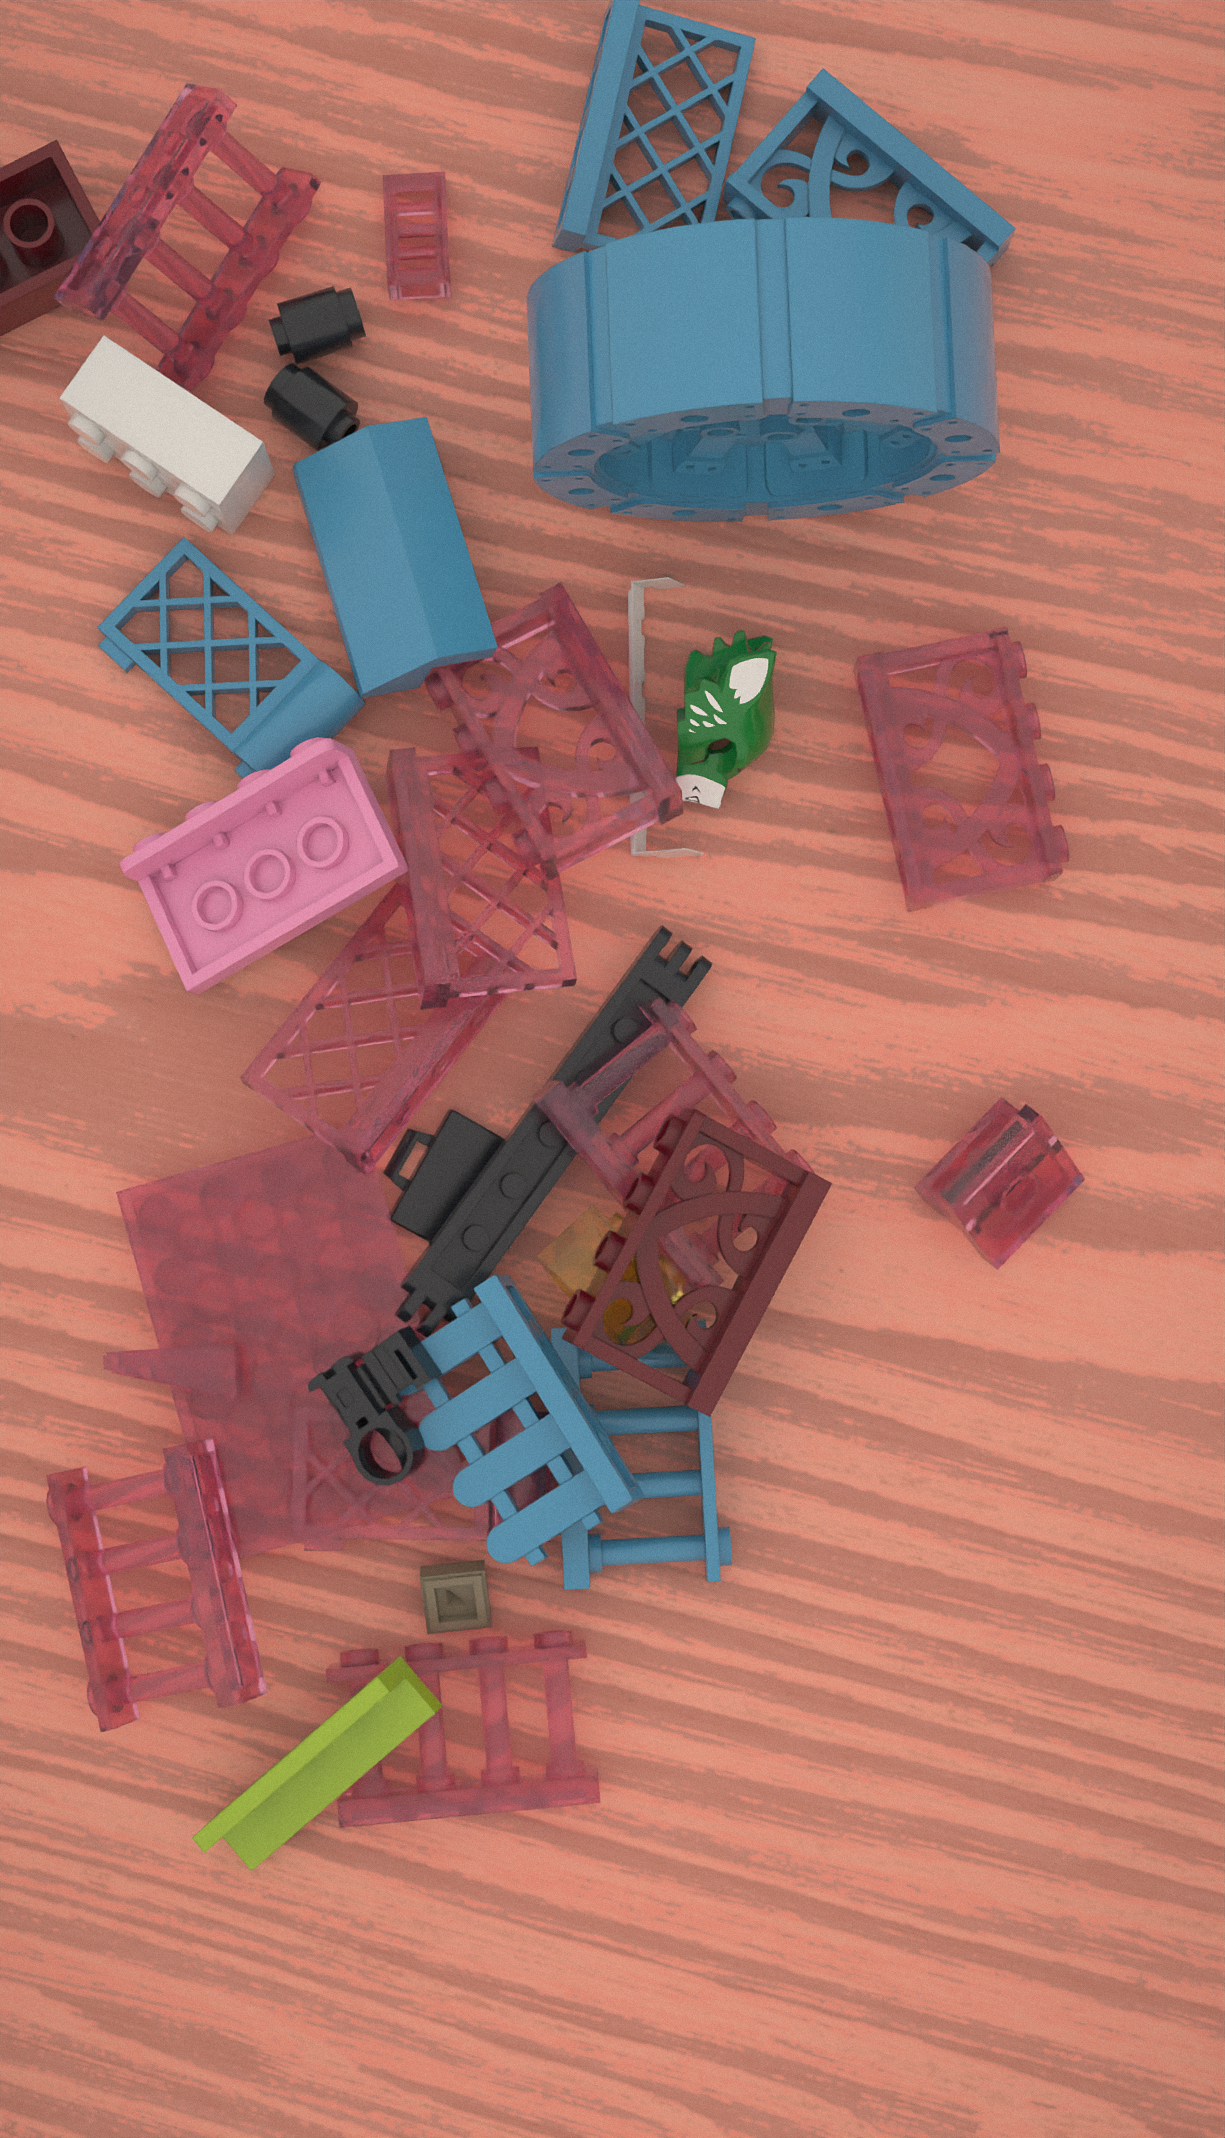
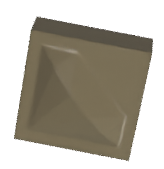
[420,1560,492,1634]

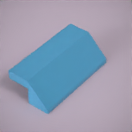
[292,417,498,699]

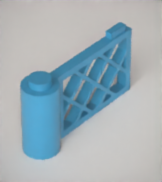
[97,537,366,779]

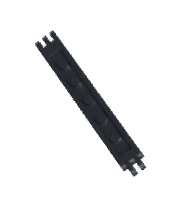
[395,925,712,1338]

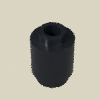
[269,286,366,365]
[264,363,360,451]

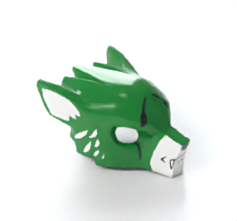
[673,630,777,809]

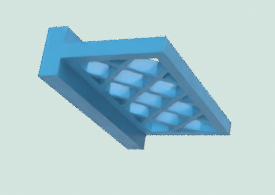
[552,0,756,253]

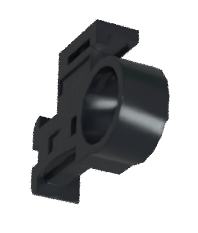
[308,1325,442,1485]

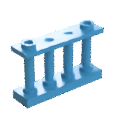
[551,1320,732,1590]

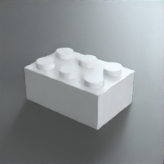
[60,335,275,536]

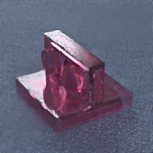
[914,1097,1085,1270]

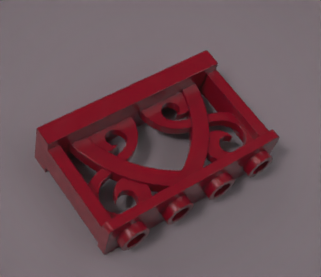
[561,1108,832,1417]

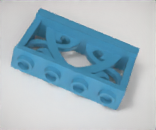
[723,68,1016,267]

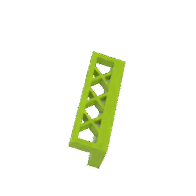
[192,1656,443,1871]

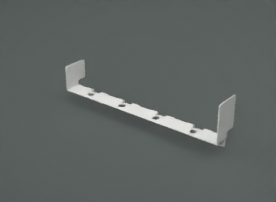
[628,577,704,858]

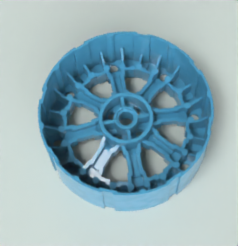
[526,217,1000,522]

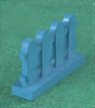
[399,1274,646,1566]

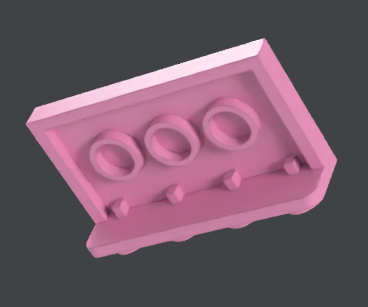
[119,737,409,995]

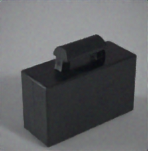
[383,1109,505,1243]

